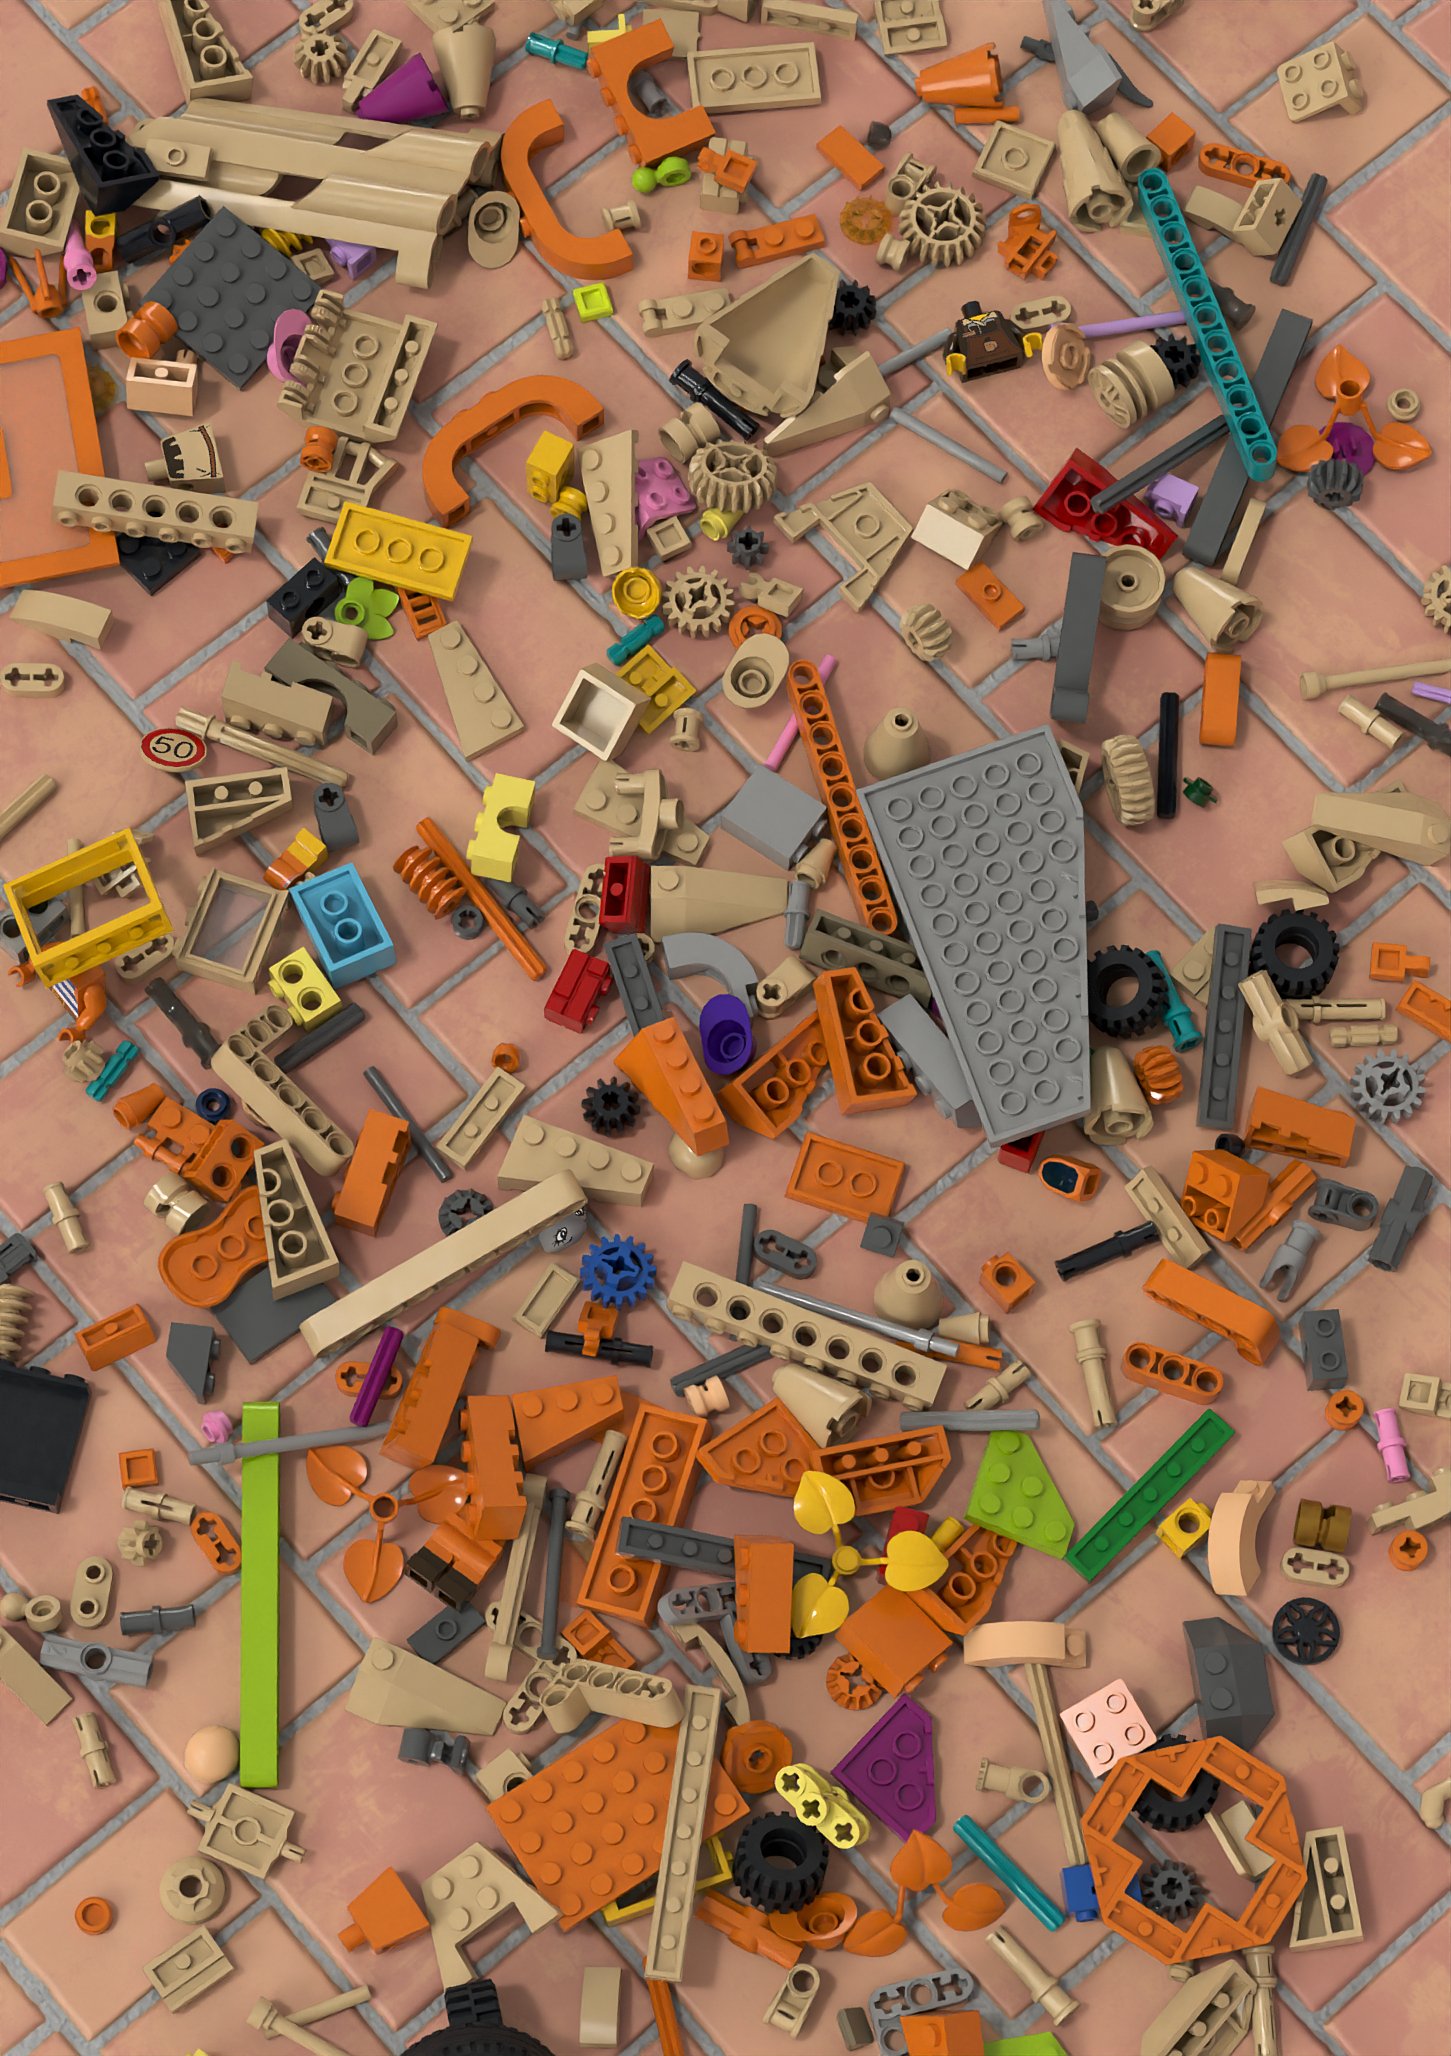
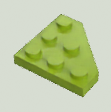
[963,1430,1075,1560]

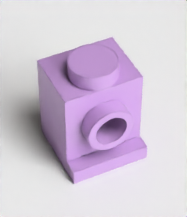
[326,238,377,281]
[1144,473,1199,529]

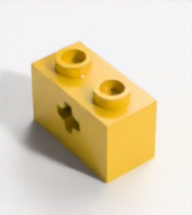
[526,430,575,504]

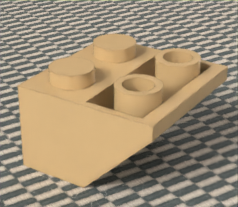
[911,489,1004,570]

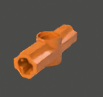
[1229,1158,1317,1252]
[695,1888,807,1971]

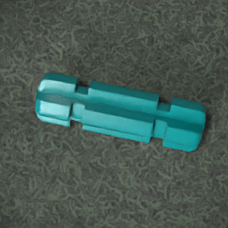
[606,614,665,666]
[85,1041,139,1102]

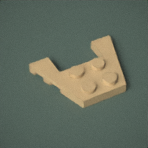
[773,482,913,613]
[421,1842,564,1992]

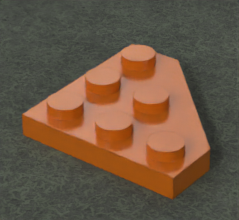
[695,1397,820,1498]

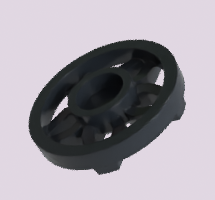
[1272,1597,1340,1666]

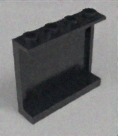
[0,1359,92,1514]

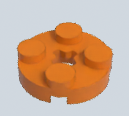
[720,1720,793,1794]

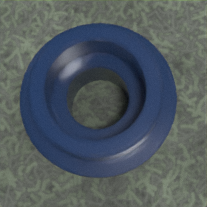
[195,1088,231,1123]

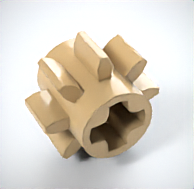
[62,1040,105,1083]
[118,1520,163,1566]

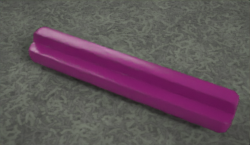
[349,1326,404,1427]

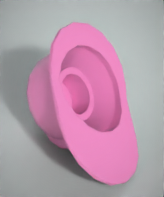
[267,309,312,387]

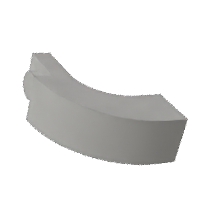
[661,932,758,1029]

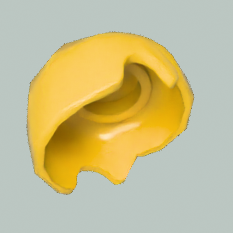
[612,567,662,620]

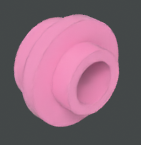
[201,1410,234,1443]

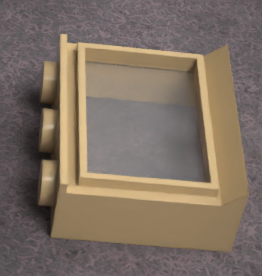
[173,867,292,995]

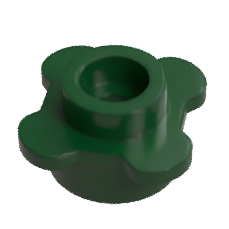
[1183,777,1218,808]

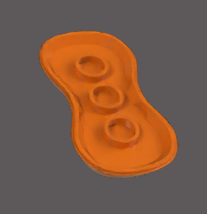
[157,1185,268,1308]

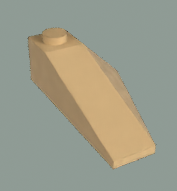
[1282,779,1407,893]

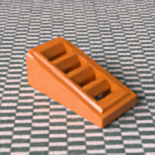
[393,585,447,641]

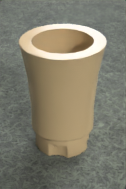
[1096,112,1161,182]

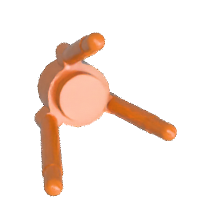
[8,249,68,318]

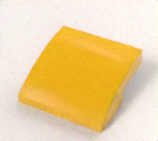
[615,644,697,735]

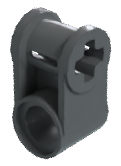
[551,513,587,581]
[313,783,360,853]
[1308,1179,1379,1231]

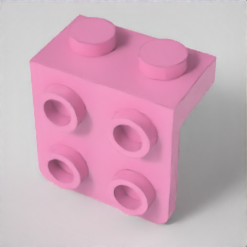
[635,457,696,541]

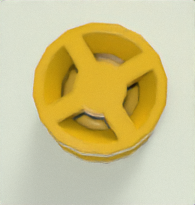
[549,486,589,522]

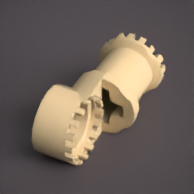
[975,1758,1049,1803]

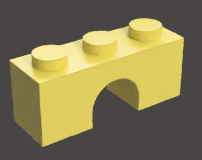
[466,773,536,883]

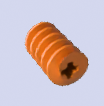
[393,845,467,920]

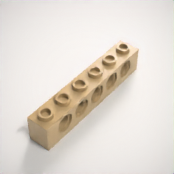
[51,470,259,553]

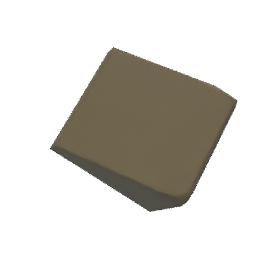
[836,2007,874,2051]

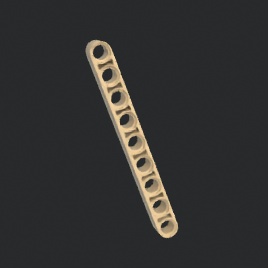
[299,1169,588,1359]

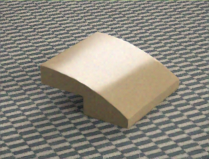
[872,0,948,56]
[1253,879,1329,911]

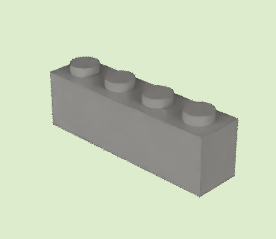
[876,993,983,1128]

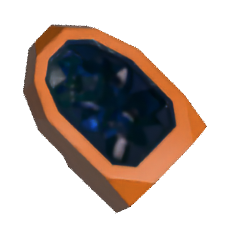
[1038,1154,1102,1202]

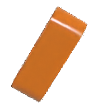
[1199,652,1241,747]
[1121,1342,1223,1405]

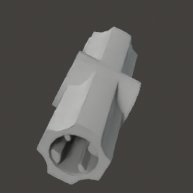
[39,1634,154,1689]

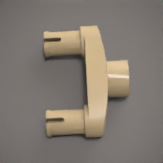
[609,769,685,860]

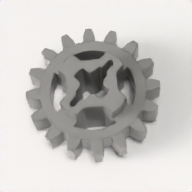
[1349,1049,1426,1124]

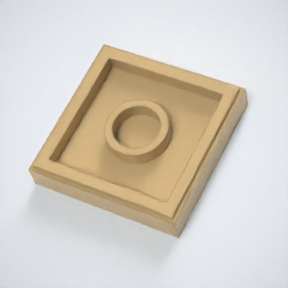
[972,120,1057,200]

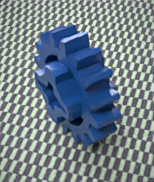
[580,1234,657,1311]

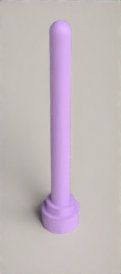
[1048,310,1187,339]

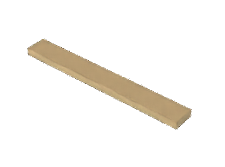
[644,1684,723,1984]

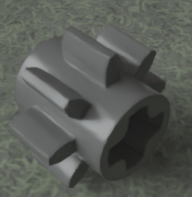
[727,526,769,570]

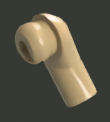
[1419,1776,1451,1829]

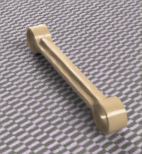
[485,1473,548,1682]

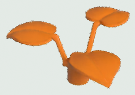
[1277,344,1432,472]
[306,1445,469,1603]
[843,1829,1007,1957]

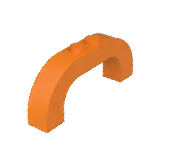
[501,98,633,280]
[422,375,604,529]

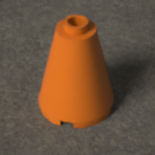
[915,42,1004,108]

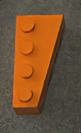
[813,967,918,1115]
[379,1321,480,1471]

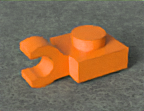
[696,147,758,194]
[1369,942,1431,982]
[577,1301,619,1357]

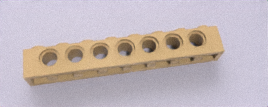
[666,1261,947,1412]

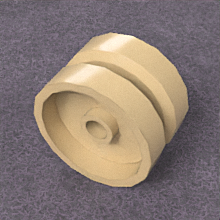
[1098,544,1166,631]

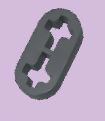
[753,1229,817,1280]

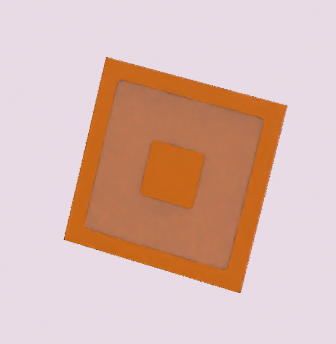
[0,327,120,589]

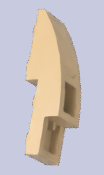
[1366,1465,1451,1536]

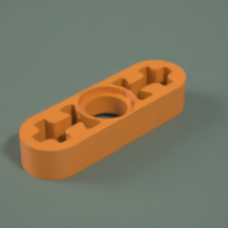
[1198,143,1291,189]

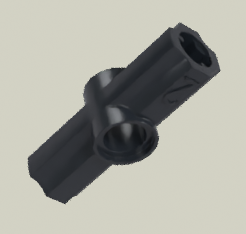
[115,195,213,264]

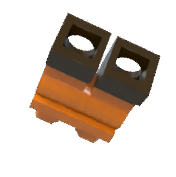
[405,1503,508,1614]

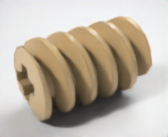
[0,1284,35,1362]

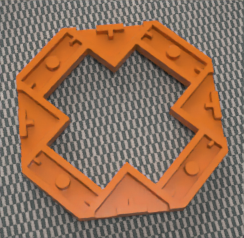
[1080,1736,1308,1965]

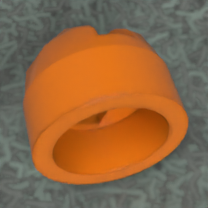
[491,1043,520,1073]

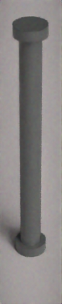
[537,1489,570,1660]

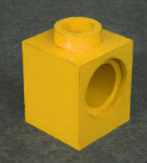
[1156,1498,1212,1560]

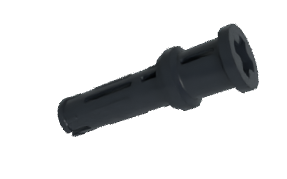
[669,359,760,441]

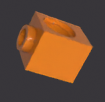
[1146,112,1196,172]
[688,231,725,282]
[979,1252,1036,1314]

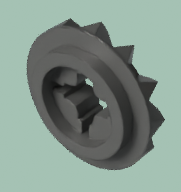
[439,1188,494,1237]

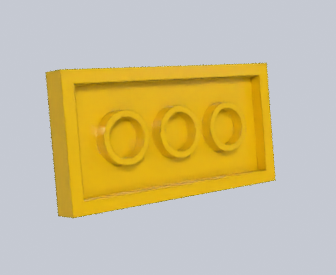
[324,501,474,602]

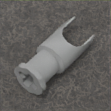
[1259,1219,1321,1301]

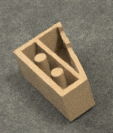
[1289,1826,1364,1953]

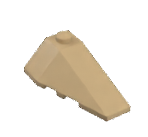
[763,350,891,457]
[1311,792,1451,866]
[651,866,787,945]
[345,1637,507,1736]

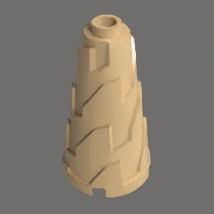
[1057,110,1134,232]

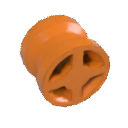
[1325,1390,1364,1431]
[1388,1530,1428,1571]

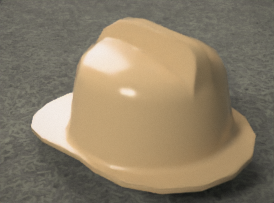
[468,190,520,269]
[722,634,789,709]

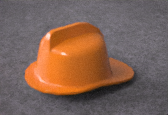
[768,1892,858,1950]

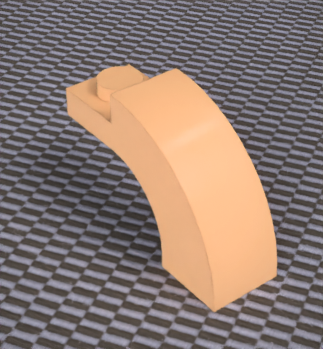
[1208,1480,1276,1596]
[964,1621,1086,1669]

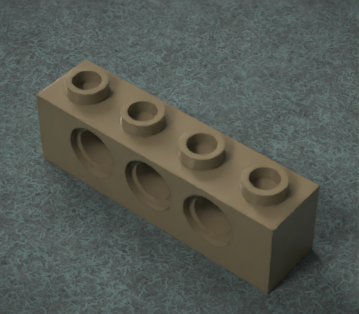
[799,909,932,1008]

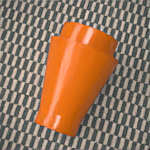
[112,1083,165,1130]

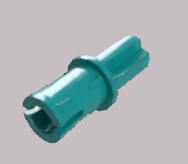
[525,32,589,70]

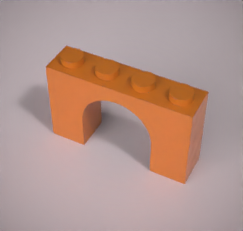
[586,18,716,169]

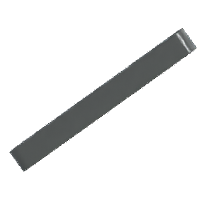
[1182,308,1313,567]

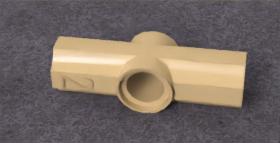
[1238,970,1314,1075]

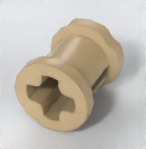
[601,199,641,233]
[670,708,704,751]

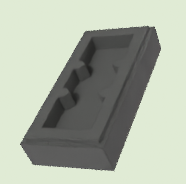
[407,1602,486,1665]

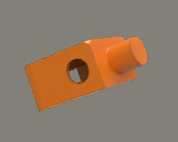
[337,1866,431,1955]

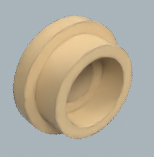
[1387,389,1420,421]

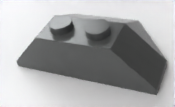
[1182,1617,1275,1753]

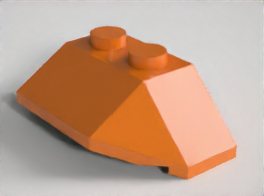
[809,1424,951,1518]

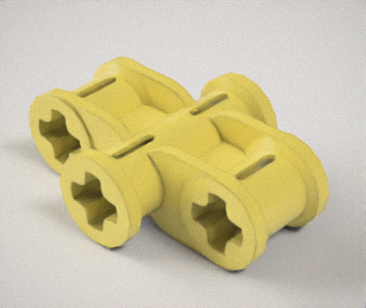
[775,1763,871,1849]

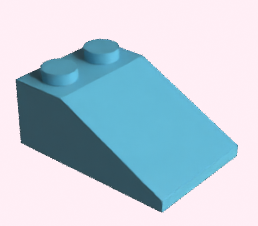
[289,862,397,990]

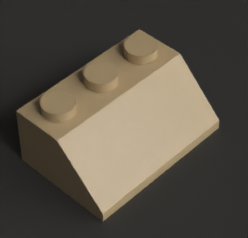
[0,147,80,258]

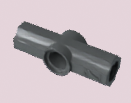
[1368,1166,1433,1272]

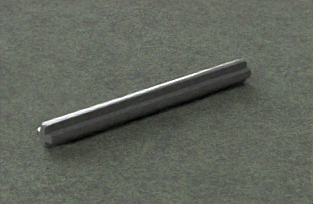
[1090,415,1230,514]

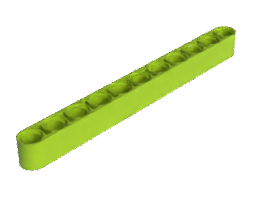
[240,1401,280,1788]

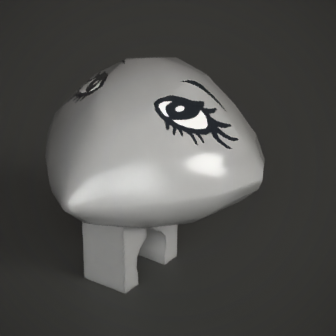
[538,1205,588,1253]

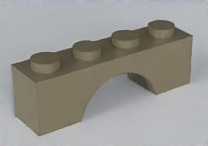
[264,638,398,755]

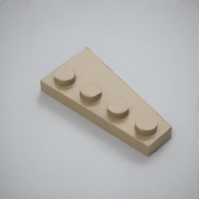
[576,429,639,578]
[428,620,524,763]
[573,758,710,867]

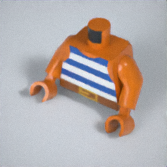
[8,941,107,1047]

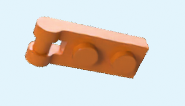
[728,213,825,268]

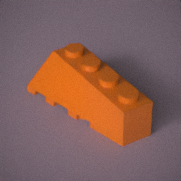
[613,1016,730,1157]

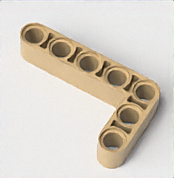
[211,1004,354,1177]

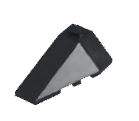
[47,94,160,217]

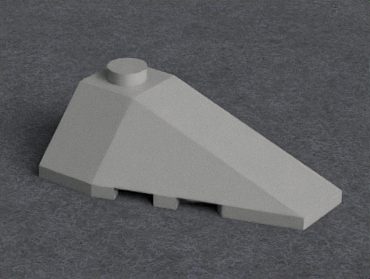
[1042,0,1122,116]

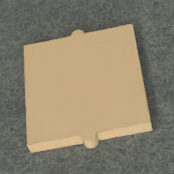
[642,9,701,60]

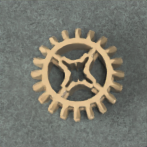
[898,181,986,267]
[688,438,778,514]
[1100,734,1155,826]

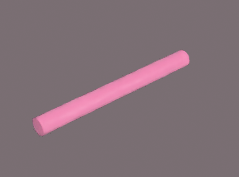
[764,655,837,772]

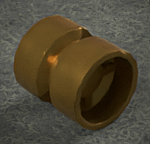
[1293,1498,1352,1553]

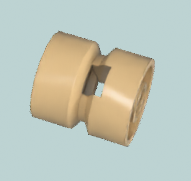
[658,402,721,464]
[143,1171,211,1235]

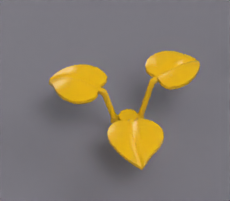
[791,1471,949,1639]

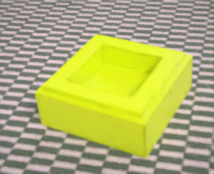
[573,282,613,323]

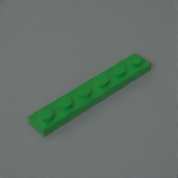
[1063,1408,1235,1584]

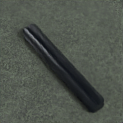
[1157,692,1179,819]

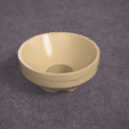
[159,1857,227,1925]

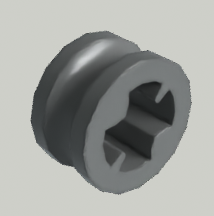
[452,905,483,940]

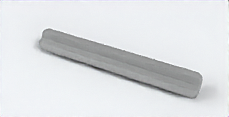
[900,1409,1040,1432]

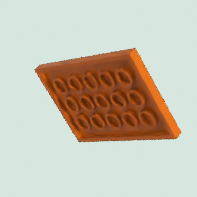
[485,1719,751,1933]

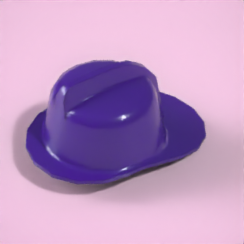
[699,994,757,1075]

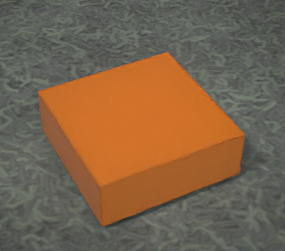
[118,1448,159,1491]

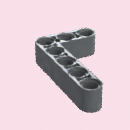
[1049,552,1106,724]

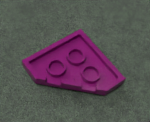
[830,1693,936,1844]

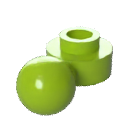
[631,156,691,193]

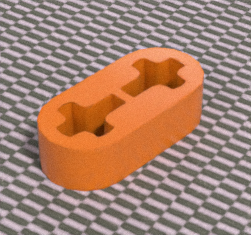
[433,1307,501,1350]
[335,1361,403,1400]
[191,1512,241,1576]

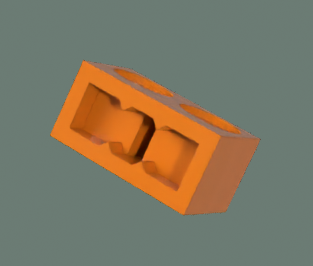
[183,1119,265,1201]

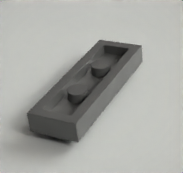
[603,933,665,1037]

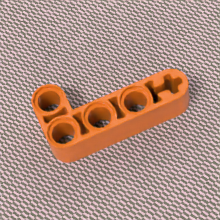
[1142,1259,1281,1366]

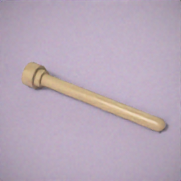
[1299,658,1451,699]
[246,1996,350,2056]

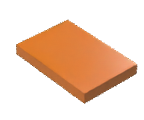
[785,1131,906,1224]

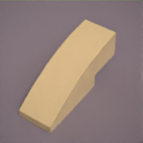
[9,589,114,650]

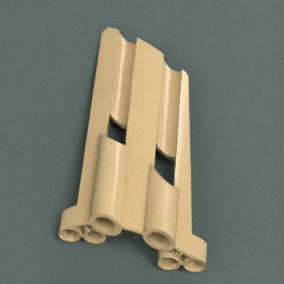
[82,97,505,289]

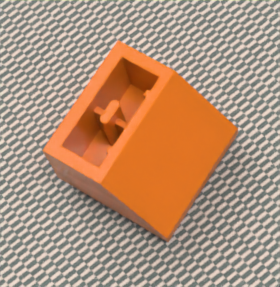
[1180,1149,1270,1241]

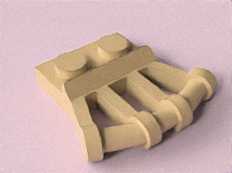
[296,436,399,524]

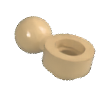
[0,1592,63,1632]

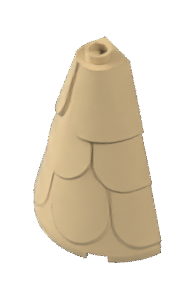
[693,252,840,418]

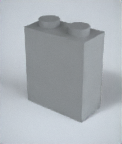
[721,764,829,871]

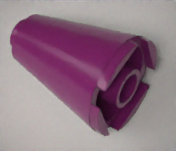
[356,53,449,124]

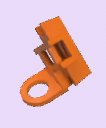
[998,204,1059,280]

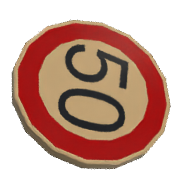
[139,727,207,772]

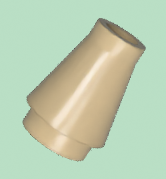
[794,838,838,890]
[939,1311,991,1346]

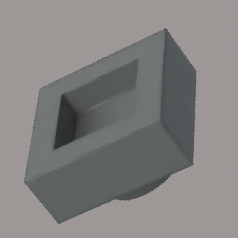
[860,1212,905,1258]

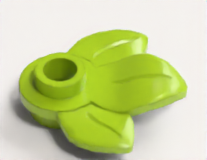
[335,576,399,640]

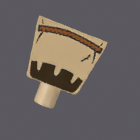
[144,422,226,494]

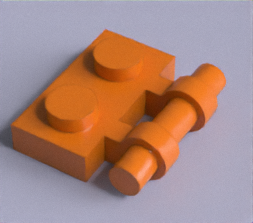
[133,1096,215,1176]

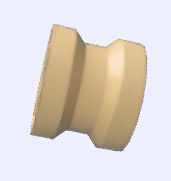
[875,232,912,272]

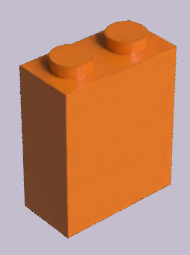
[835,1584,953,1699]

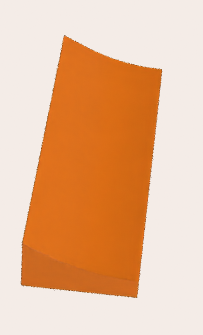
[576,1403,714,1630]

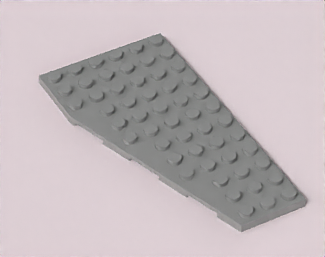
[855,723,1091,1149]

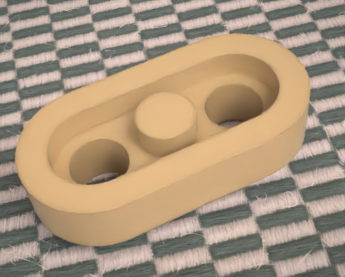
[70,1556,114,1630]

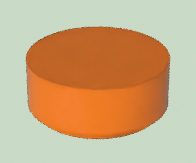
[75,1897,113,1936]

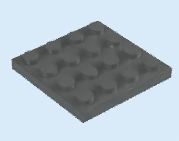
[138,206,324,390]

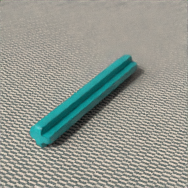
[953,1815,1065,1932]

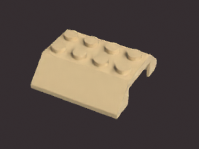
[276,290,438,444]

